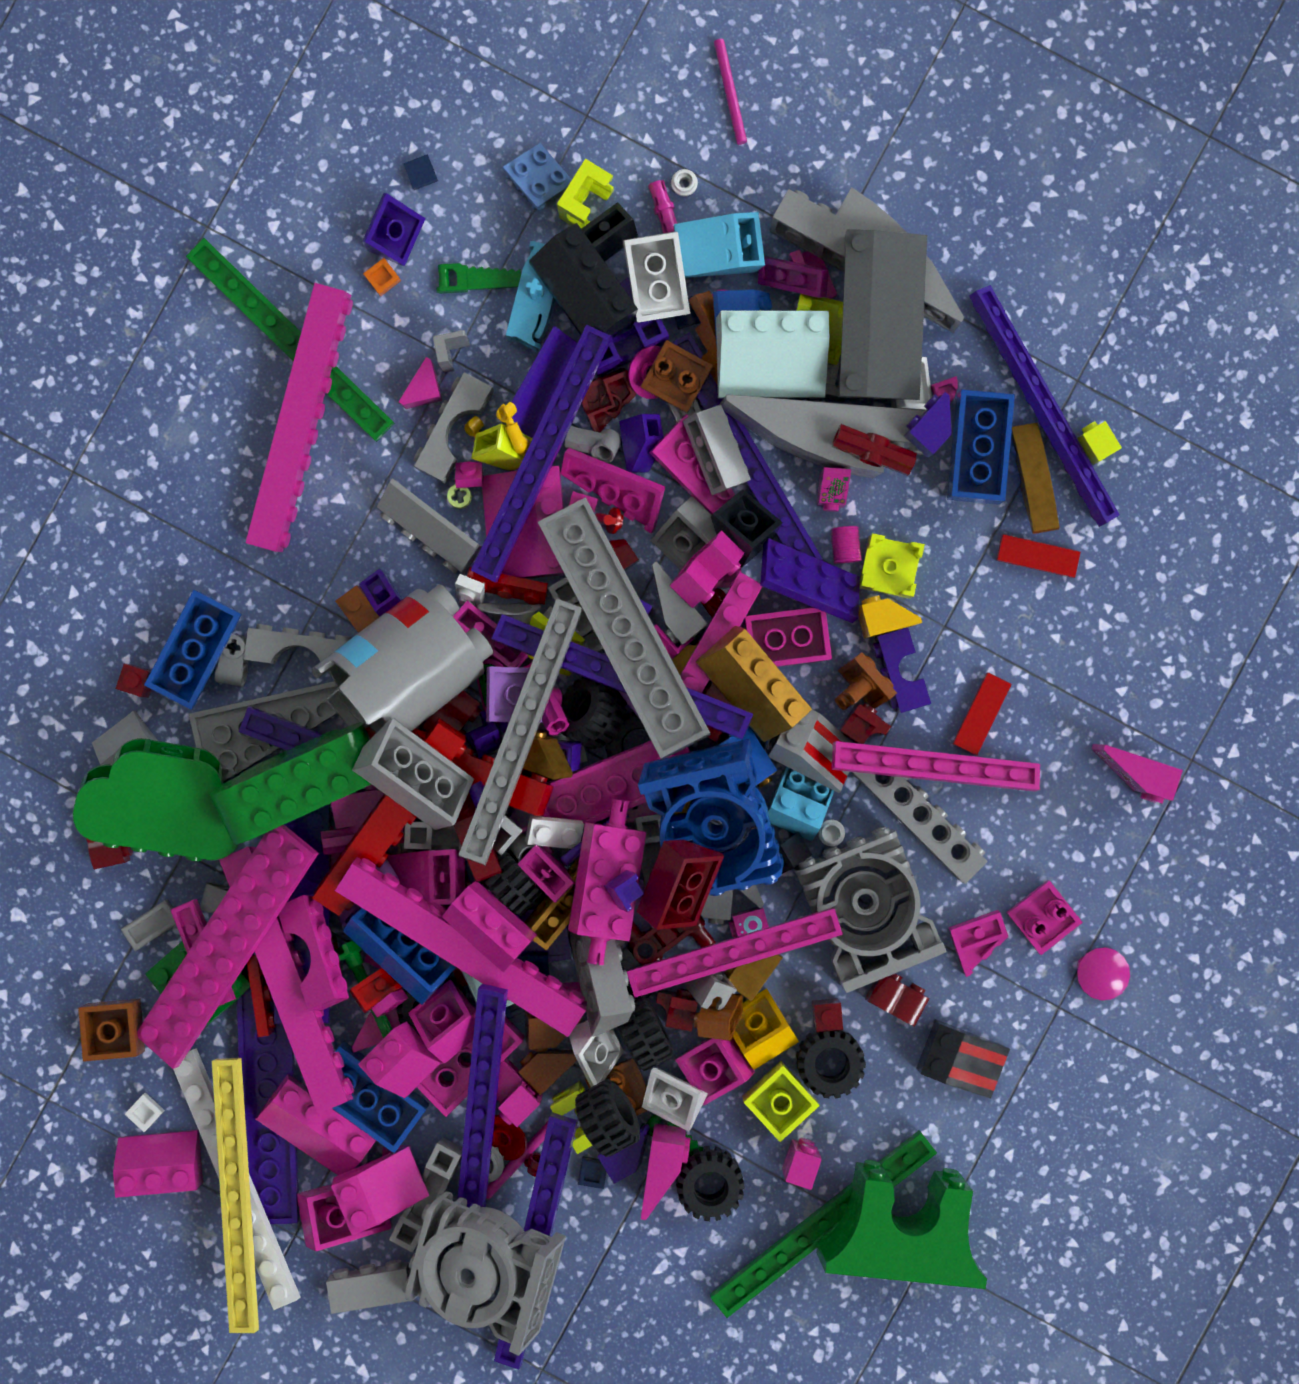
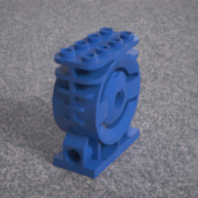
[638,739,784,896]

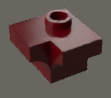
[839,703,892,744]
[656,988,698,1032]

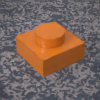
[363,258,401,297]

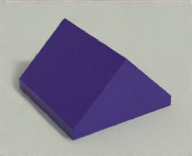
[362,193,426,266]

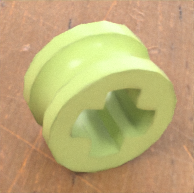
[447,484,472,509]

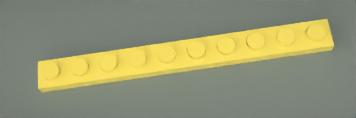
[212,1058,259,1333]

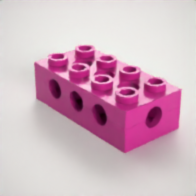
[417,1016,525,1117]

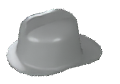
[477,602,541,624]

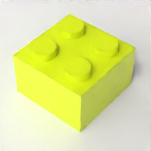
[742,1061,820,1142]

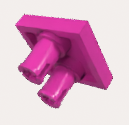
[1006,880,1083,955]

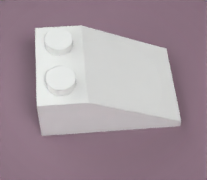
[623,232,690,323]

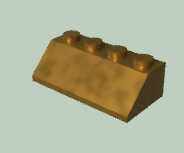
[696,626,812,742]

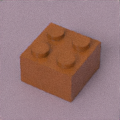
[78,998,145,1062]

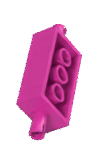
[568,799,646,965]

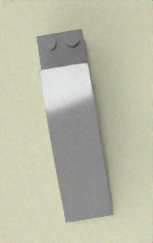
[770,187,964,333]
[720,395,925,479]

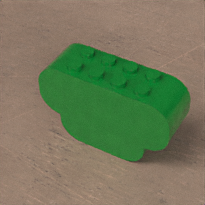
[209,722,370,845]
[73,738,238,861]

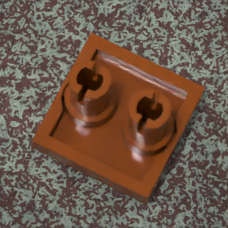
[641,340,713,414]
[834,652,897,710]
[585,1058,648,1116]

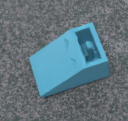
[673,212,765,278]
[767,766,834,842]

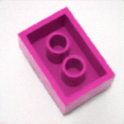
[744,607,832,667]

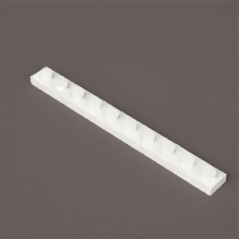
[173,1048,301,1310]

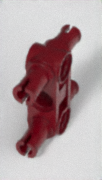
[627,915,716,965]

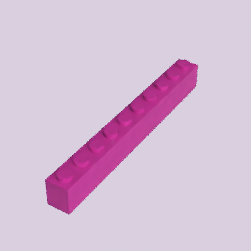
[245,283,353,552]
[219,846,354,1114]
[335,857,587,1037]

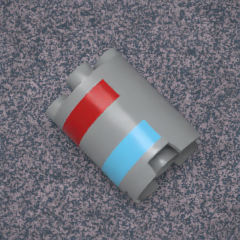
[312,584,493,733]

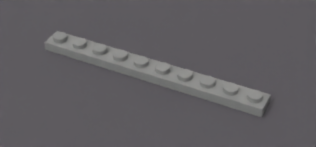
[459,599,583,866]

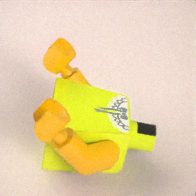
[464,402,533,471]

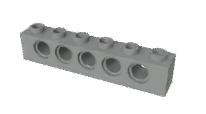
[851,772,988,884]

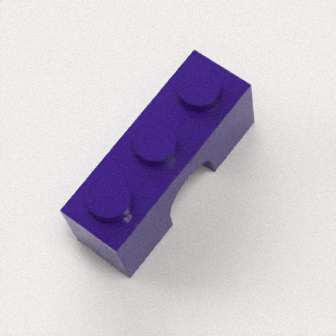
[596,319,669,377]
[872,627,931,713]

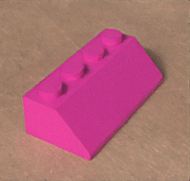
[255,1074,376,1175]

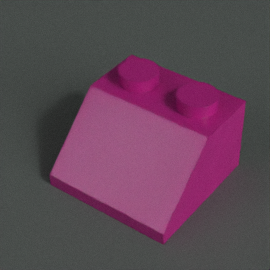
[408,979,476,1064]
[358,1021,442,1098]
[675,1037,755,1106]

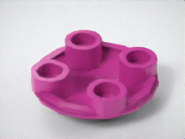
[1077,947,1130,1001]

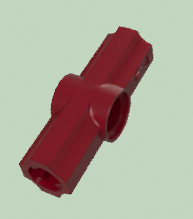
[832,424,917,476]

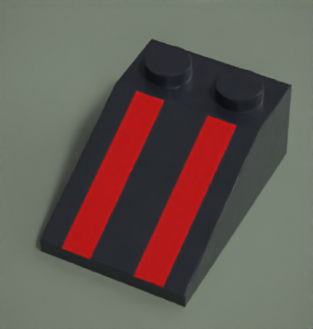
[916,1019,1010,1098]

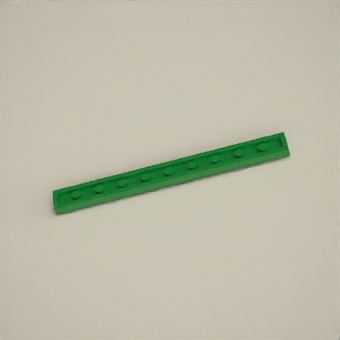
[186,238,395,442]
[710,1130,937,1318]

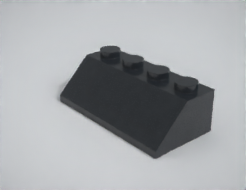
[529,223,638,336]

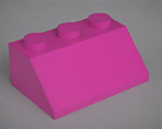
[442,881,537,973]
[113,1130,203,1198]

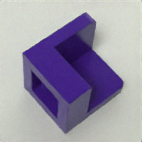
[465,710,501,758]
[604,870,644,912]

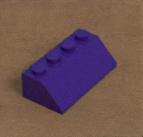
[502,326,577,438]

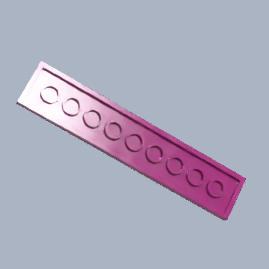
[137,825,319,1069]

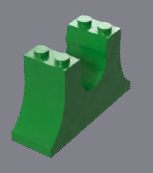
[816,1160,987,1289]

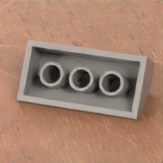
[377,478,482,574]
[352,718,474,830]
[569,932,635,1037]

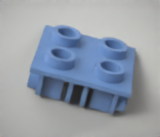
[502,143,572,211]

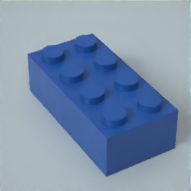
[947,389,1015,505]
[307,1041,430,1153]

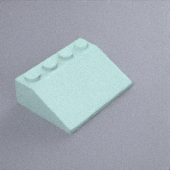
[716,311,829,398]

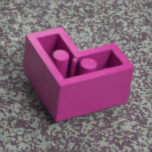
[670,530,744,608]
[497,1058,543,1127]

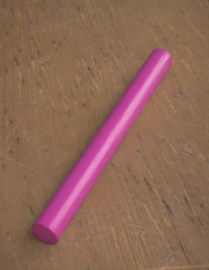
[714,39,747,145]
[487,1120,549,1199]

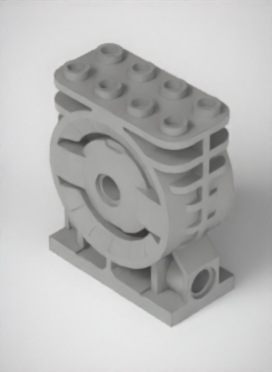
[794,826,947,993]
[403,1191,566,1356]

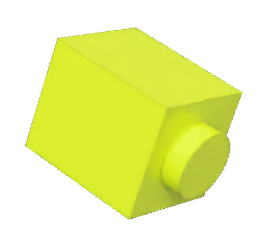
[1077,421,1122,465]

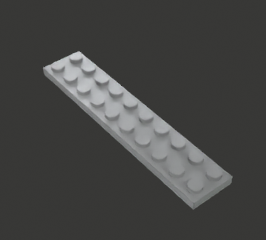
[538,497,711,760]

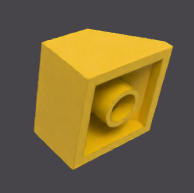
[859,595,922,639]
[733,988,799,1070]

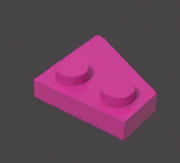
[948,910,1009,977]

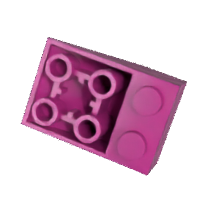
[387,849,465,906]

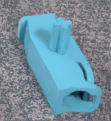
[506,241,555,352]

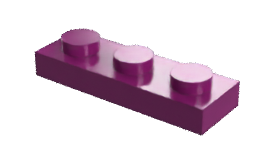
[758,256,829,298]

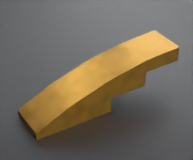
[1011,422,1060,534]

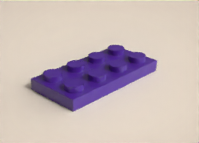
[760,538,860,623]

